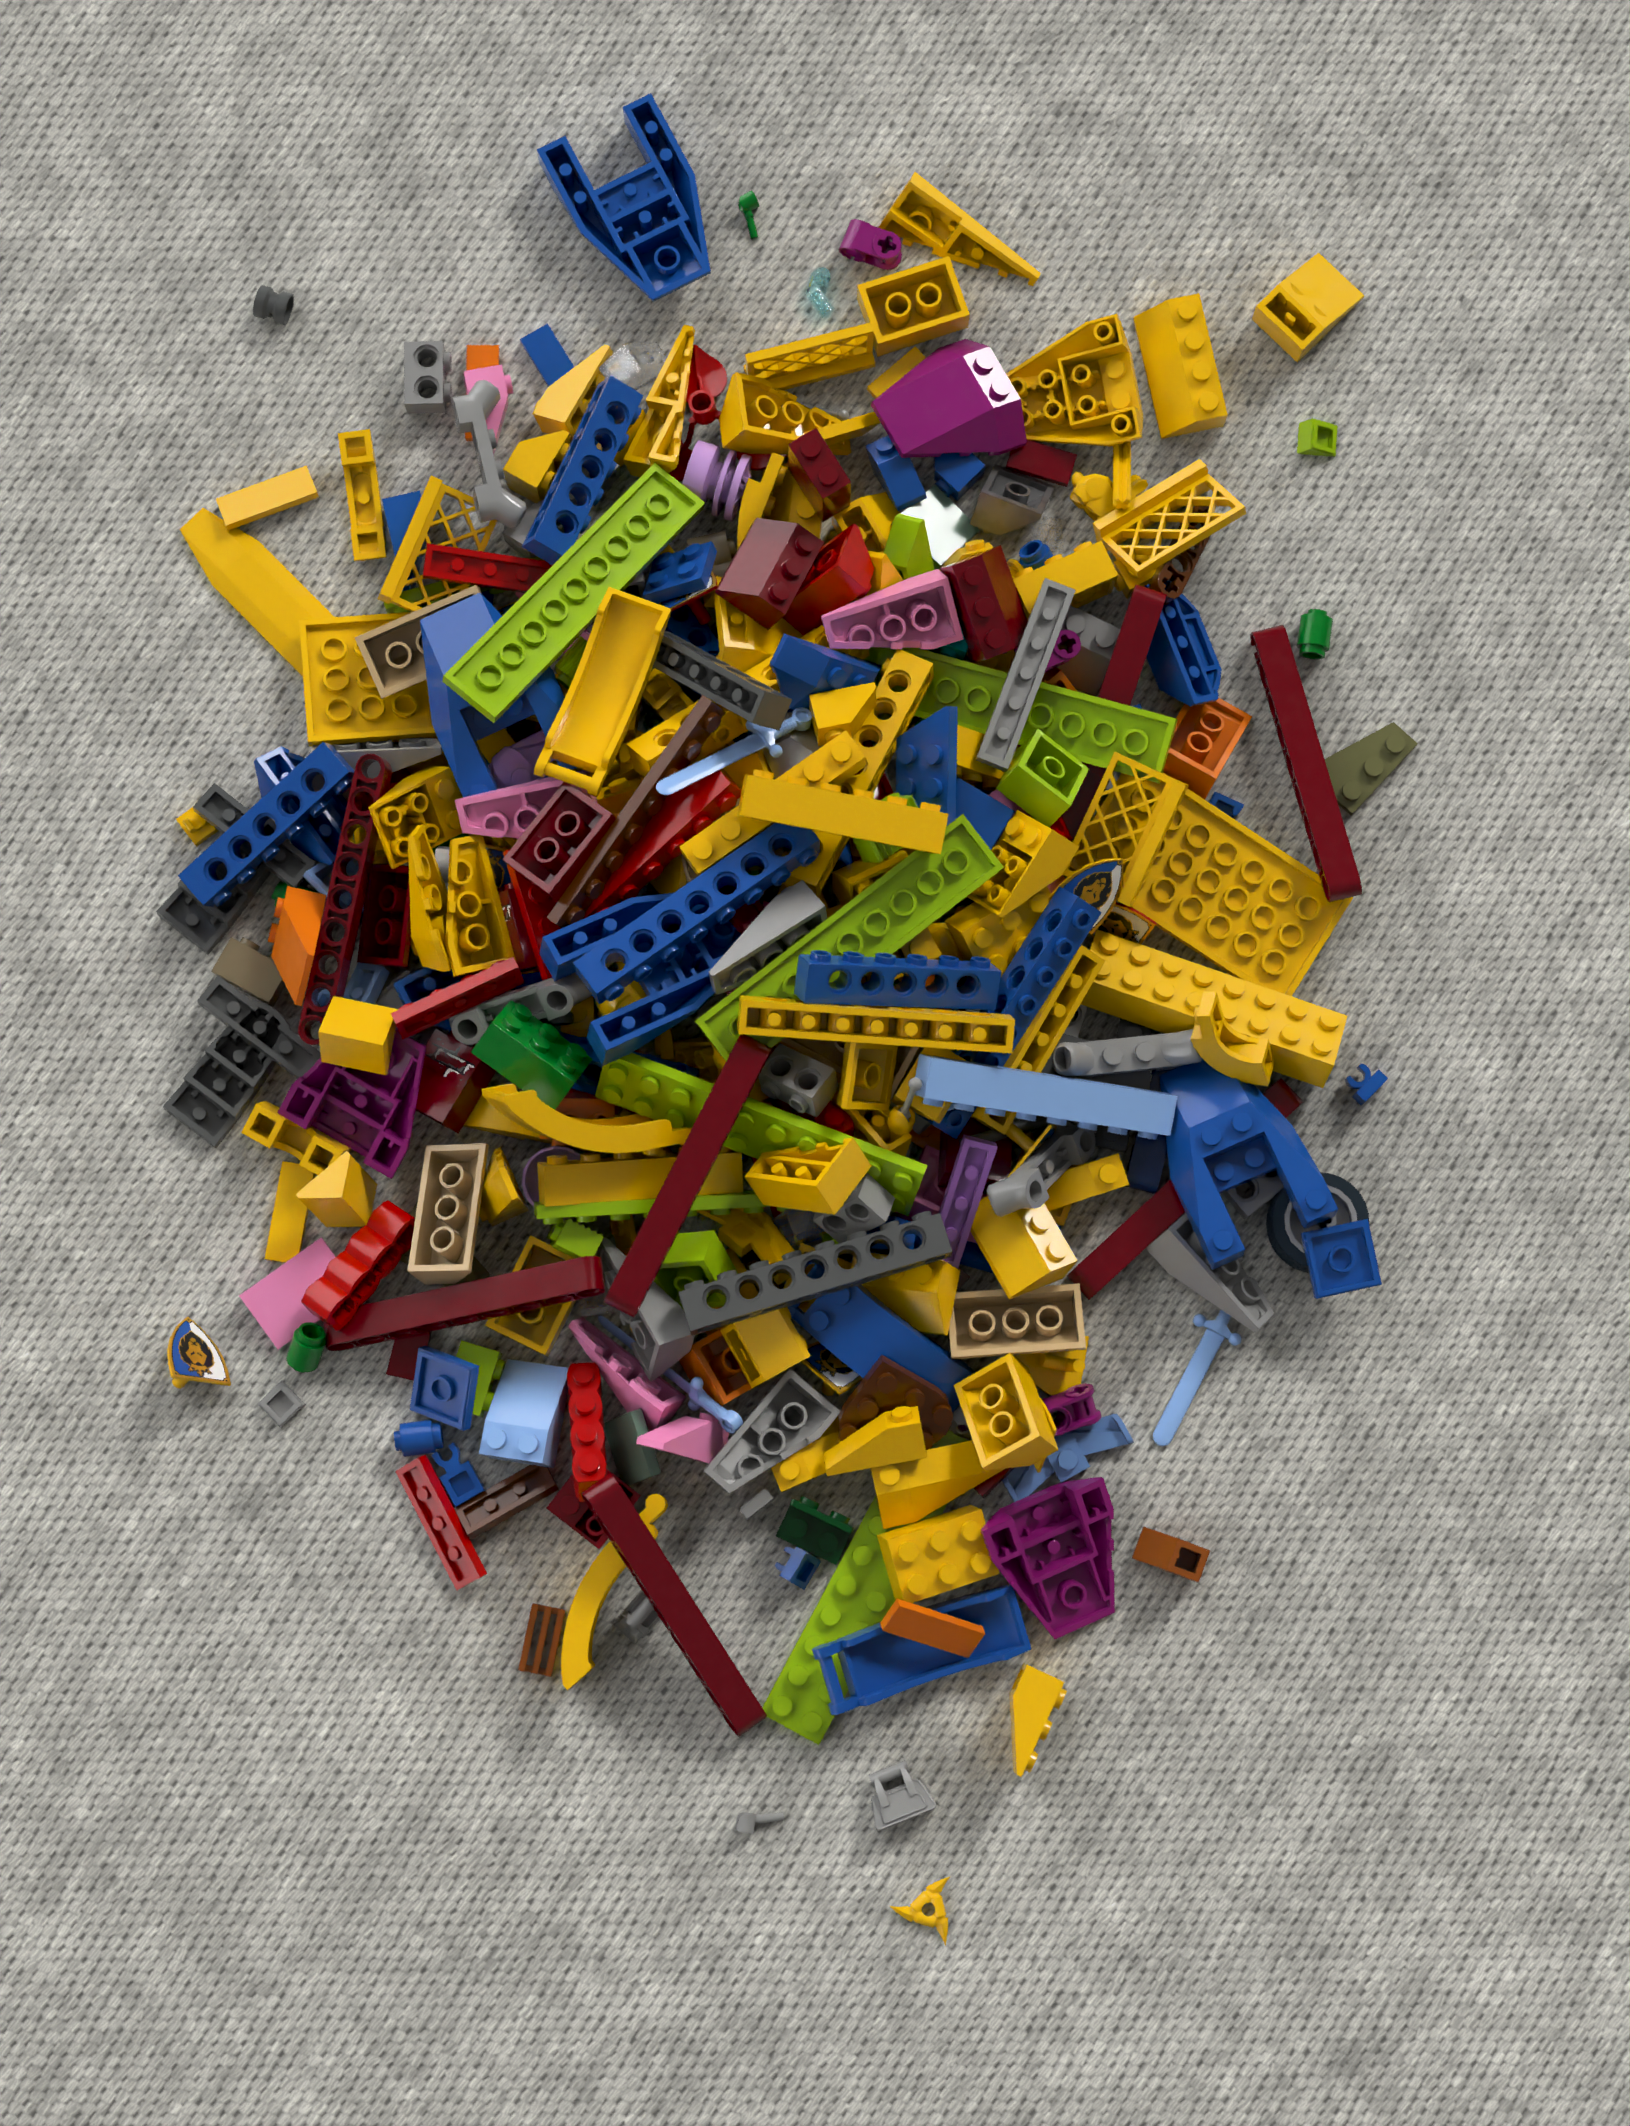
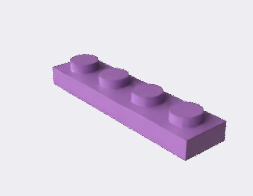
[939,1134,997,1269]

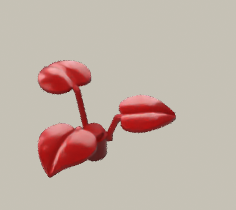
[669,344,788,482]

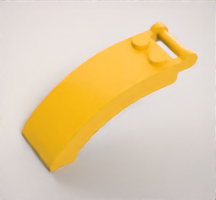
[533,587,671,797]
[481,1083,692,1155]
[561,1494,668,1690]

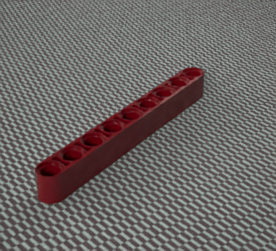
[1061,584,1167,842]
[1250,625,1362,903]
[298,754,392,1046]
[604,1034,772,1318]
[1067,1078,1304,1300]
[323,1256,605,1351]
[581,1473,767,1737]

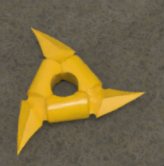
[890,1876,950,1946]

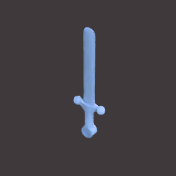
[656,707,812,795]
[1153,1310,1242,1446]
[598,1315,743,1434]

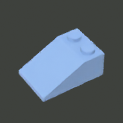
[479,1359,568,1468]

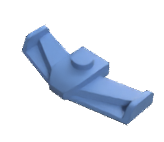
[1002,1413,1134,1502]

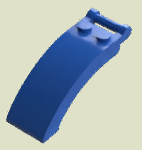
[787,1263,975,1413]
[812,1585,1032,1715]

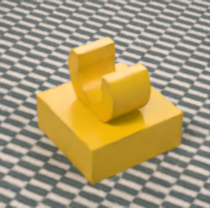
[176,807,219,847]

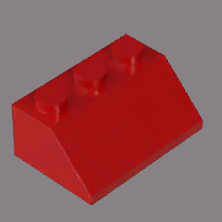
[782,523,875,636]

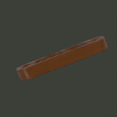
[1149,506,1215,605]

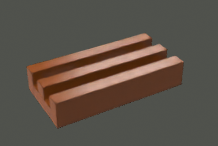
[518,1603,566,1677]

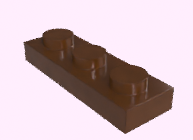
[454,1465,559,1540]

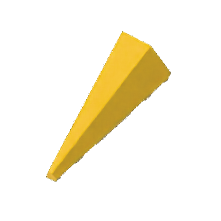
[878,172,1041,286]
[623,325,695,477]

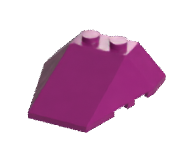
[871,339,1027,458]
[277,1029,426,1179]
[980,1477,1115,1639]

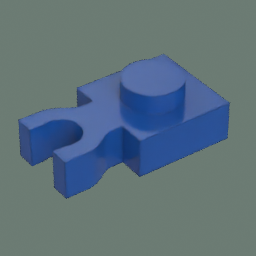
[432,1442,486,1507]

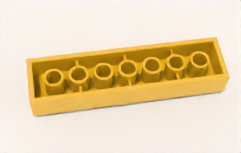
[1081,929,1347,1088]

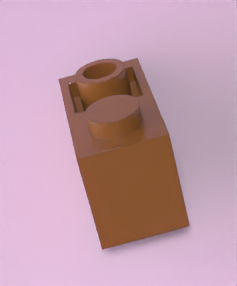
[1132,1526,1210,1582]

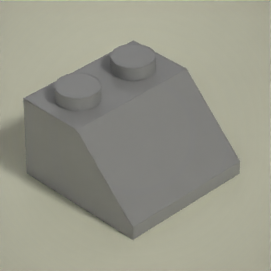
[1056,605,1121,696]

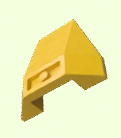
[1006,314,1143,446]
[703,576,816,672]

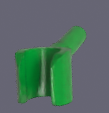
[738,191,759,239]

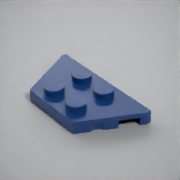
[896,706,958,826]

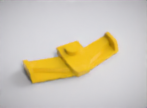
[697,1208,795,1285]

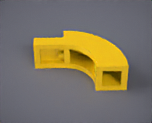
[1190,991,1275,1086]

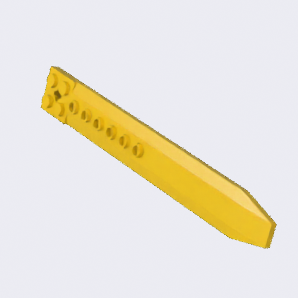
[179,508,511,849]

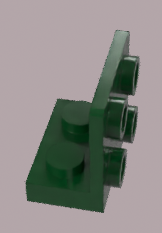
[776,1496,854,1565]

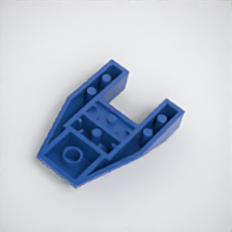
[537,93,711,302]
[420,592,577,798]
[539,893,741,1066]
[1159,1060,1338,1270]

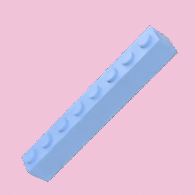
[915,1054,1178,1140]

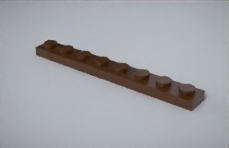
[547,695,726,928]

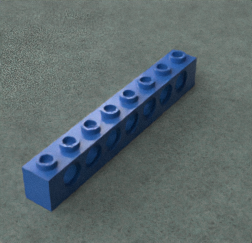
[573,823,821,1004]
[917,886,1102,1139]

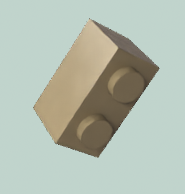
[211,937,286,1007]

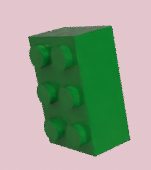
[471,1000,593,1110]

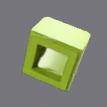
[1297,418,1338,457]

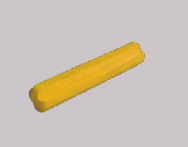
[1113,441,1131,510]

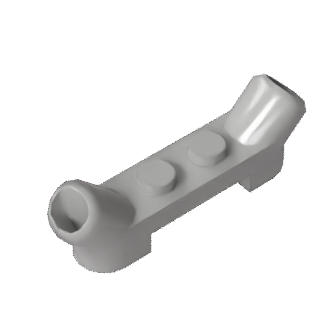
[452,380,527,529]
[449,972,592,1045]
[1052,1029,1203,1079]
[986,1120,1095,1217]

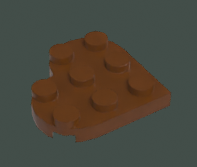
[838,1355,953,1450]

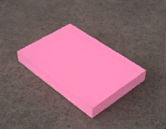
[239,1237,336,1350]

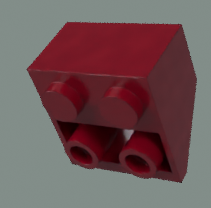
[546,1469,641,1550]

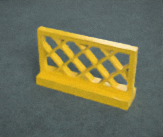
[743,322,876,390]
[1093,459,1246,579]
[377,475,497,612]
[1063,752,1189,907]

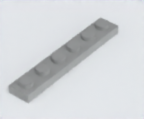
[975,578,1076,772]

